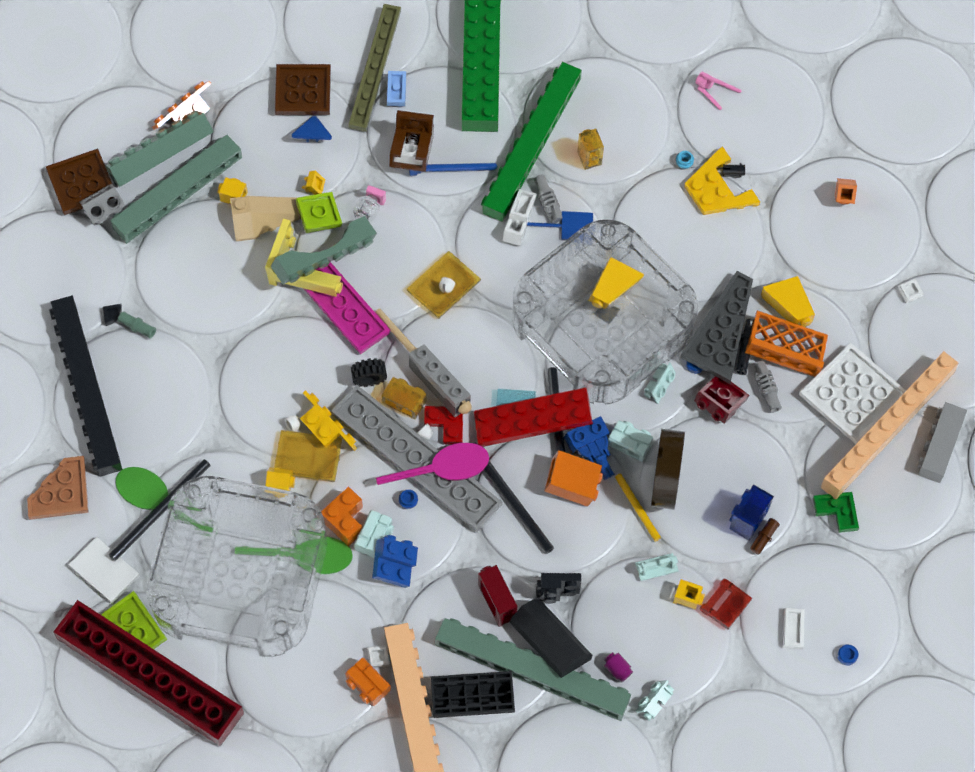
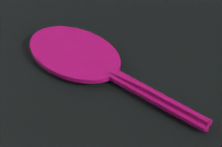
[376,443,489,485]

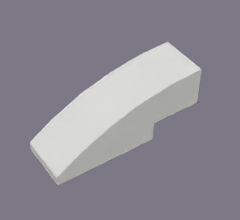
[503,189,537,246]

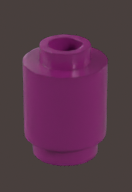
[604,652,633,683]

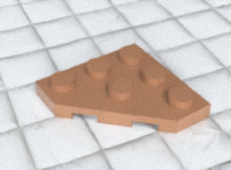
[27,456,89,520]

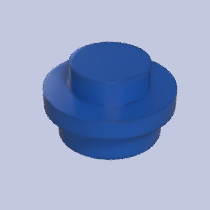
[399,490,418,509]

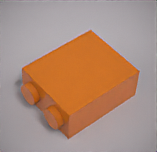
[544,450,603,507]

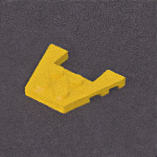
[684,146,760,215]

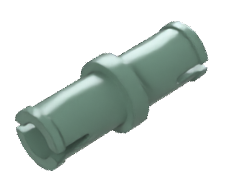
[118,311,156,339]

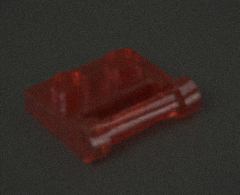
[699,578,752,630]

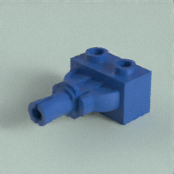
[564,416,615,480]

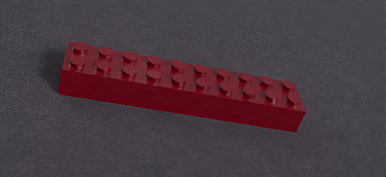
[53,600,244,747]

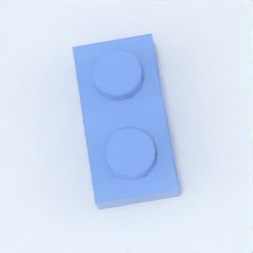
[387,71,406,106]

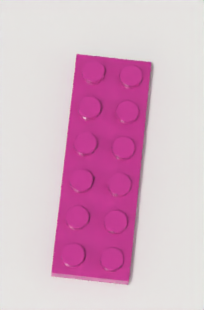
[303,251,390,355]

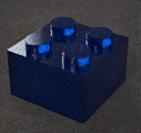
[729,484,774,541]

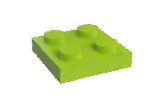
[296,192,342,233]

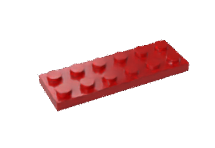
[474,387,593,447]

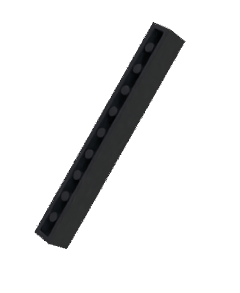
[49,295,123,477]

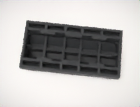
[510,599,593,678]
[431,671,515,718]

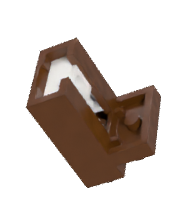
[389,110,434,172]

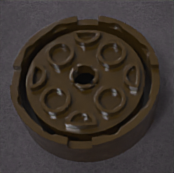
[651,428,685,510]

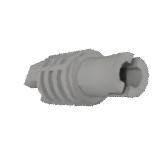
[534,174,563,223]
[754,361,782,413]

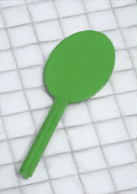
[116,467,214,536]
[235,536,353,574]

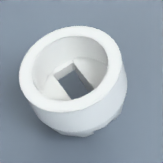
[439,277,455,293]
[285,415,301,432]
[417,423,433,440]

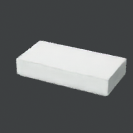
[783,608,805,650]

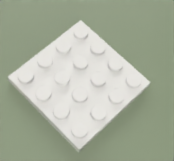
[799,343,906,444]

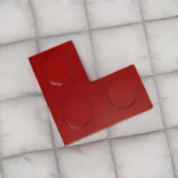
[424,406,463,445]

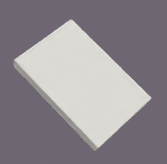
[69,537,140,604]

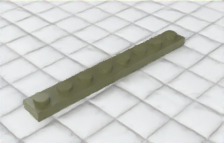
[348,4,401,132]

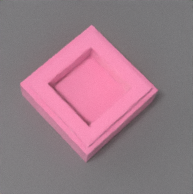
[366,185,386,205]

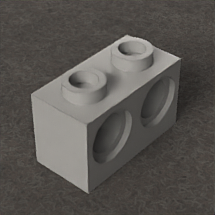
[80,184,126,224]

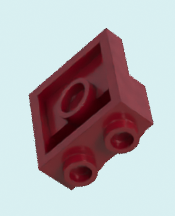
[694,376,750,424]

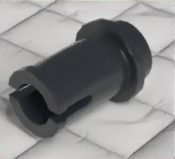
[723,163,745,177]

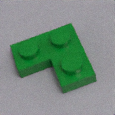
[813,492,859,533]

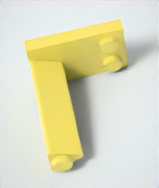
[265,219,343,297]

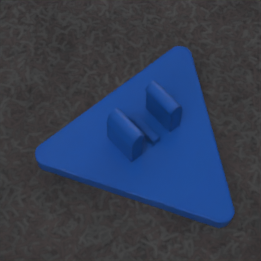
[292,116,332,142]

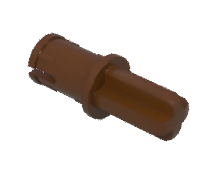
[750,518,780,555]

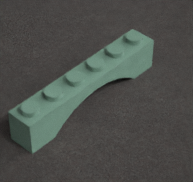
[271,216,377,284]

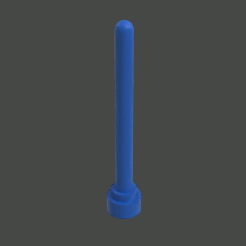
[409,163,498,176]

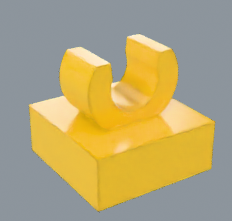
[302,170,325,195]

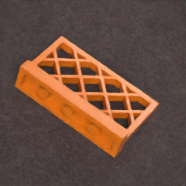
[745,310,828,377]

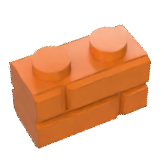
[345,658,391,706]

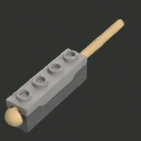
[375,309,472,417]

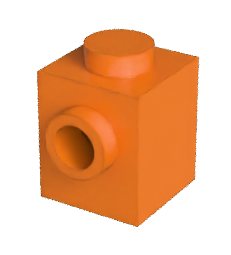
[835,178,857,204]

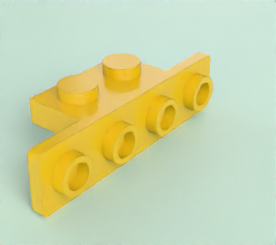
[300,390,357,451]

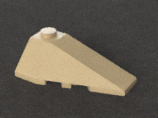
[230,196,301,241]

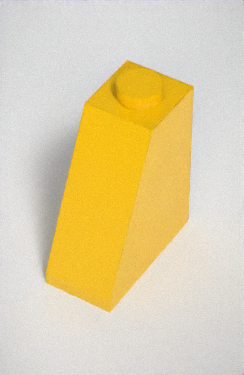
[588,257,644,309]
[761,276,815,327]

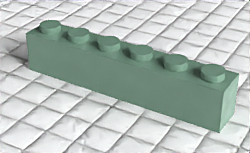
[105,110,214,187]

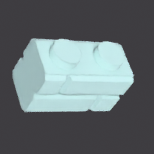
[608,420,653,462]
[354,510,394,558]

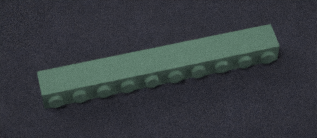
[435,618,631,721]

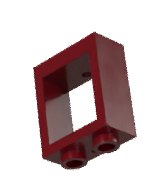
[478,565,518,627]

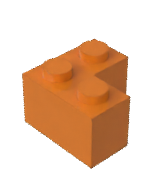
[320,486,363,546]

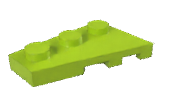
[101,591,168,649]

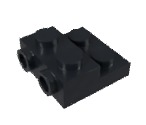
[536,573,581,604]

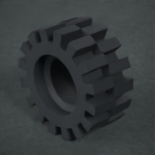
[351,358,387,387]

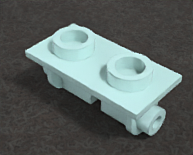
[644,362,676,404]
[635,553,679,581]
[636,680,674,721]

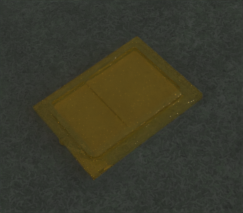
[407,251,481,319]
[274,430,342,482]

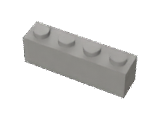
[917,402,967,483]

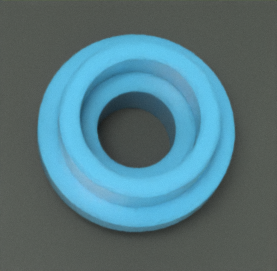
[676,151,694,169]

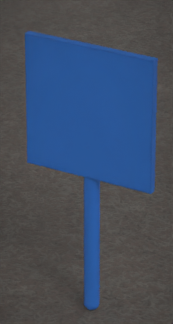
[527,211,593,241]

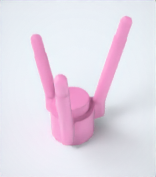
[695,71,741,110]

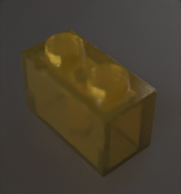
[577,129,604,170]
[382,377,427,420]

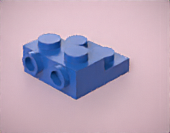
[372,535,418,588]

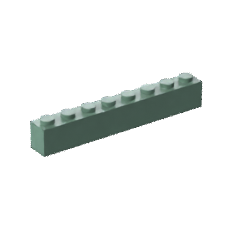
[111,135,242,244]

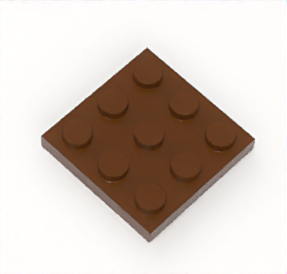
[275,64,331,115]
[45,148,115,215]

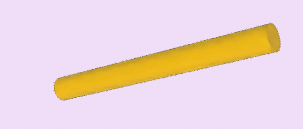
[615,473,661,542]

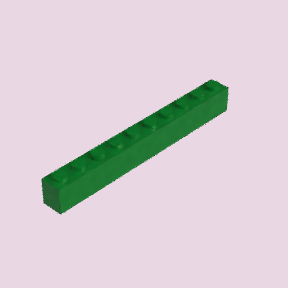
[481,62,582,222]

